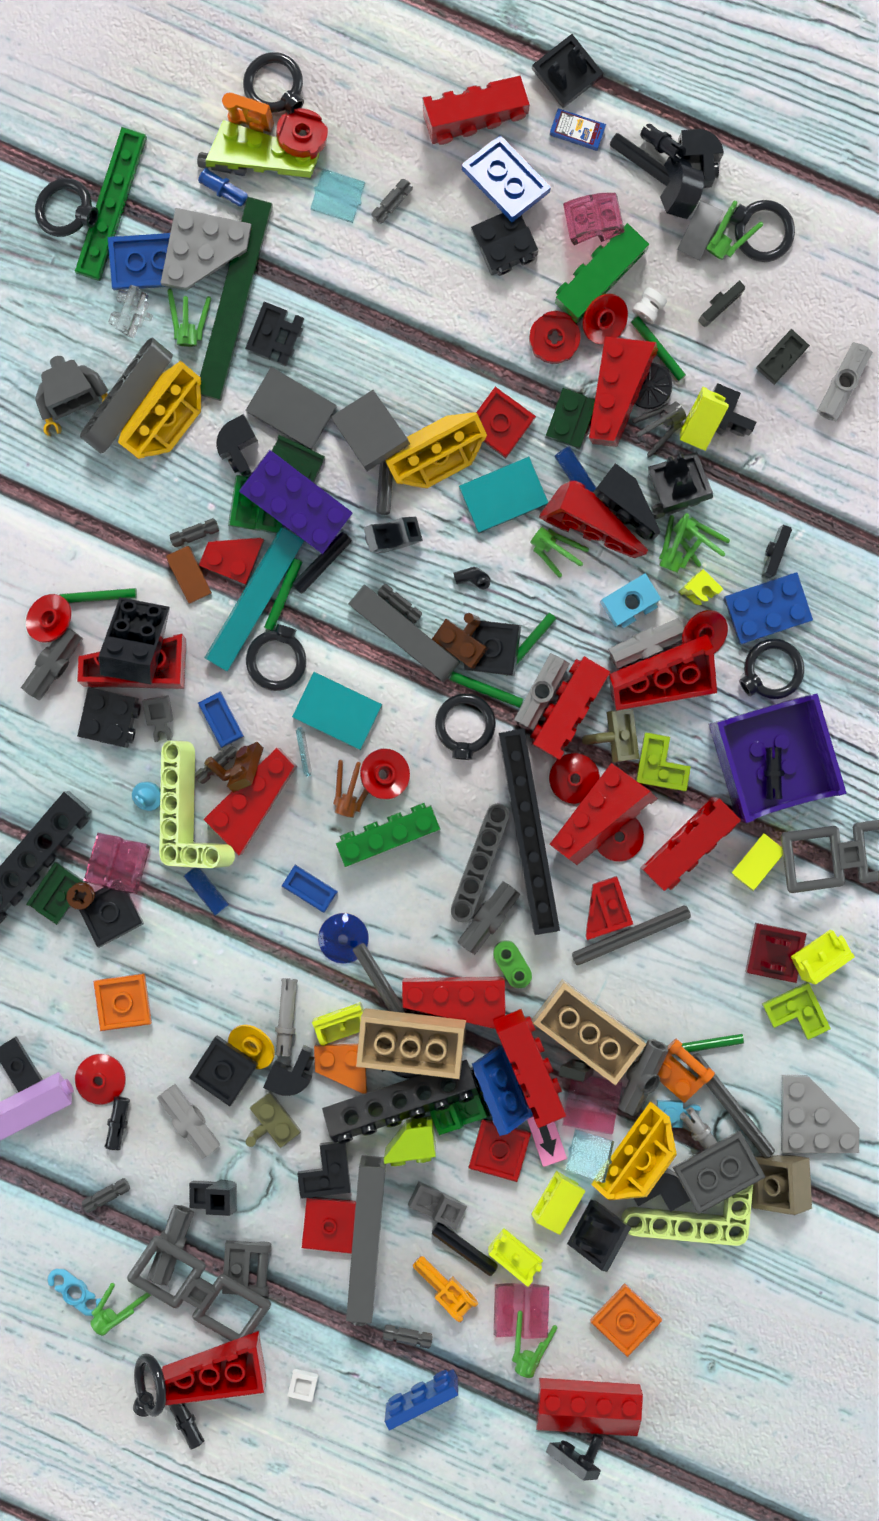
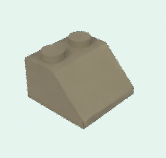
[752,1155,812,1215]

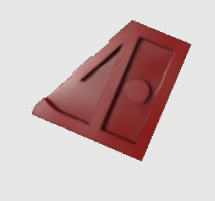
[199,538,265,585]
[585,876,634,940]

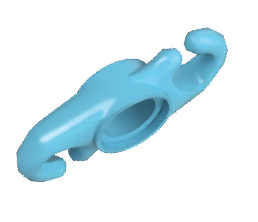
[47,1269,101,1316]

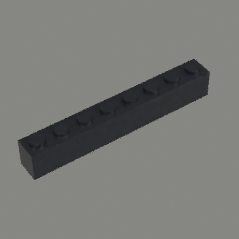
[498,728,560,935]

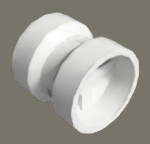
[632,288,667,324]

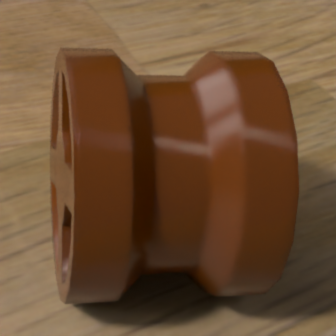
[67,882,95,910]

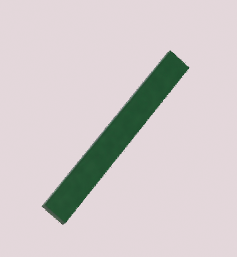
[200,197,273,401]

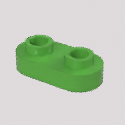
[493,940,532,988]

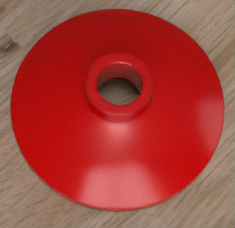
[583,294,628,345]
[26,594,71,643]
[682,610,728,653]
[360,749,410,799]
[549,753,600,804]
[597,817,644,862]
[75,1054,126,1105]

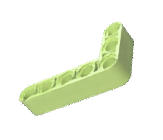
[159,741,235,868]
[621,1185,753,1246]

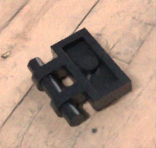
[245,301,304,366]

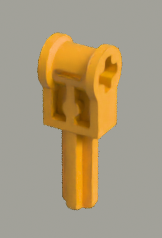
[413,1256,479,1322]

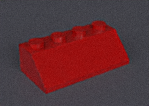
[536,1378,643,1436]

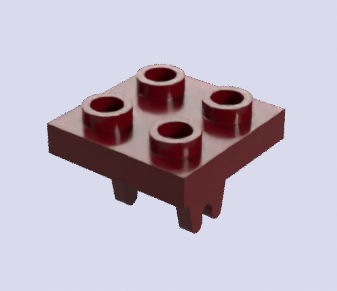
[745,922,807,983]

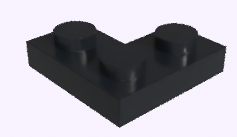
[297,1142,351,1199]

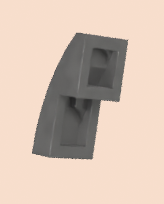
[677,200,723,260]
[408,1181,467,1229]

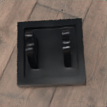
[532,34,604,108]
[648,452,713,513]
[567,1199,631,1272]

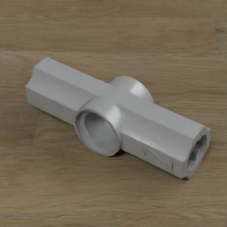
[816,342,873,422]
[608,618,684,669]
[514,653,570,730]
[157,1084,220,1159]

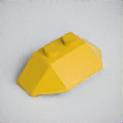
[118,361,201,459]
[385,412,487,489]
[591,1101,677,1200]

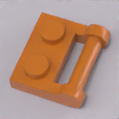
[222,93,274,133]
[657,1038,715,1103]

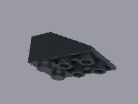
[594,463,661,541]
[99,597,170,685]

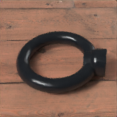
[243,52,304,114]
[35,178,99,237]
[729,200,795,262]
[246,624,306,691]
[739,639,804,699]
[435,693,496,760]
[133,1353,166,1417]

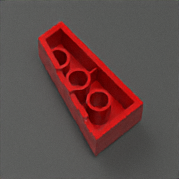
[530,656,610,760]
[203,748,297,856]
[640,797,741,891]

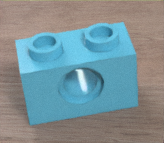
[600,573,661,628]

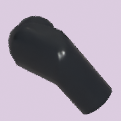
[453,567,491,590]

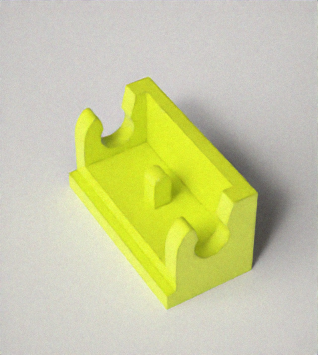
[680,386,729,451]
[679,569,723,605]
[732,833,783,891]
[791,930,855,985]
[312,1002,364,1046]
[531,1171,585,1235]
[488,1228,543,1287]

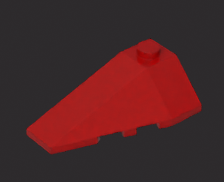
[539,481,648,558]

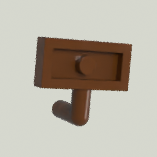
[432,613,488,669]
[204,742,264,793]

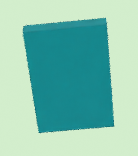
[459,456,548,534]
[292,672,383,750]

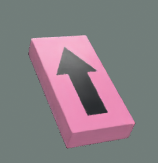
[527,1116,567,1167]

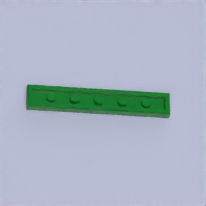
[75,127,147,281]

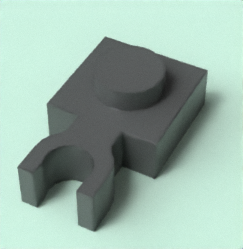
[142,695,173,742]

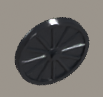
[635,363,673,409]

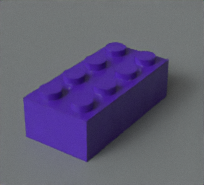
[239,450,353,554]

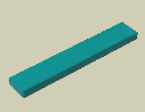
[204,527,304,671]

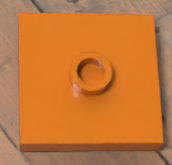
[93,973,152,1031]
[590,1283,662,1357]

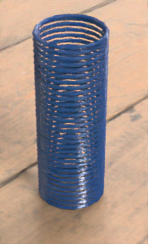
[554,446,597,492]
[183,867,229,916]

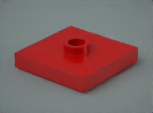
[476,386,536,458]
[468,1118,531,1182]
[301,1197,356,1254]

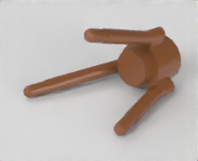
[333,760,368,818]

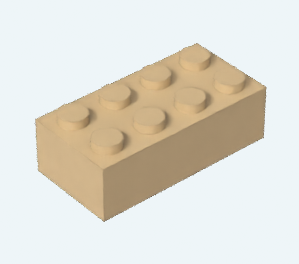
[532,979,646,1086]
[356,1008,466,1079]

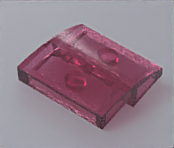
[563,193,625,246]
[83,833,151,895]
[562,1077,622,1135]
[493,1283,549,1339]

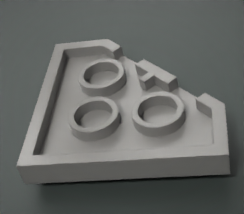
[161,208,252,291]
[781,1075,859,1153]

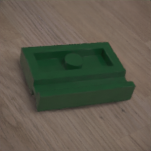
[545,388,595,450]
[272,435,325,483]
[26,862,87,925]

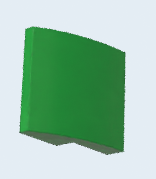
[228,475,282,533]

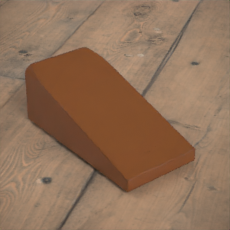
[166,546,212,604]

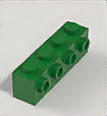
[555,223,649,324]
[336,803,441,867]

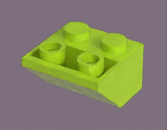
[384,1116,436,1166]

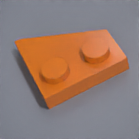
[314,1043,367,1094]

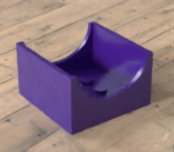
[708,693,847,823]

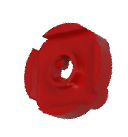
[276,108,328,160]
[529,311,581,364]

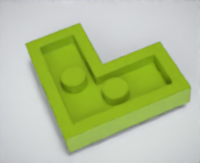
[636,732,691,791]
[762,982,831,1040]

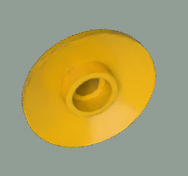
[228,1025,275,1069]

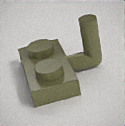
[582,709,640,762]
[246,1091,301,1148]

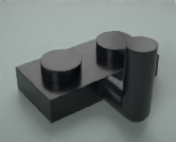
[546,1434,603,1481]

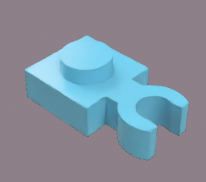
[657,1100,701,1128]

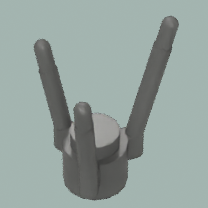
[632,401,687,457]

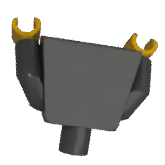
[35,356,108,436]

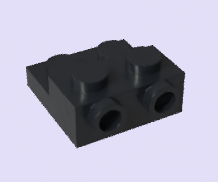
[471,213,538,276]
[77,687,141,748]

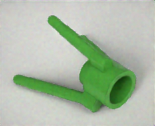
[706,200,763,260]
[167,288,211,347]
[659,513,705,573]
[672,516,730,567]
[530,527,589,578]
[90,1283,151,1336]
[512,1310,557,1378]

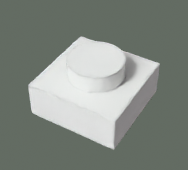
[287,1369,318,1402]

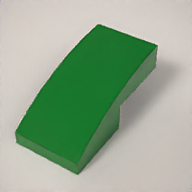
[430,1095,489,1135]

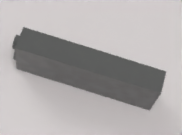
[346,1155,386,1326]

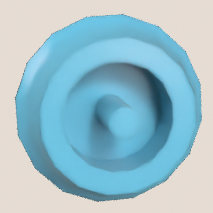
[132,782,161,811]

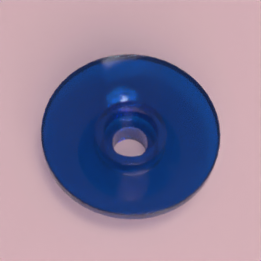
[318,913,369,964]

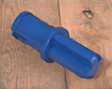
[198,168,248,207]

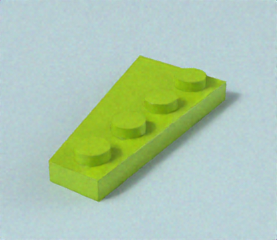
[206,120,319,178]

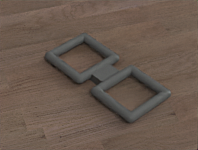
[781,820,879,893]
[127,1236,271,1341]

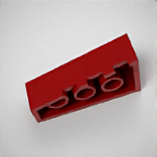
[422,75,530,145]
[589,337,658,447]
[77,634,186,689]
[609,635,717,711]
[549,763,658,865]
[402,977,505,1029]
[493,1009,566,1128]
[162,1331,266,1405]

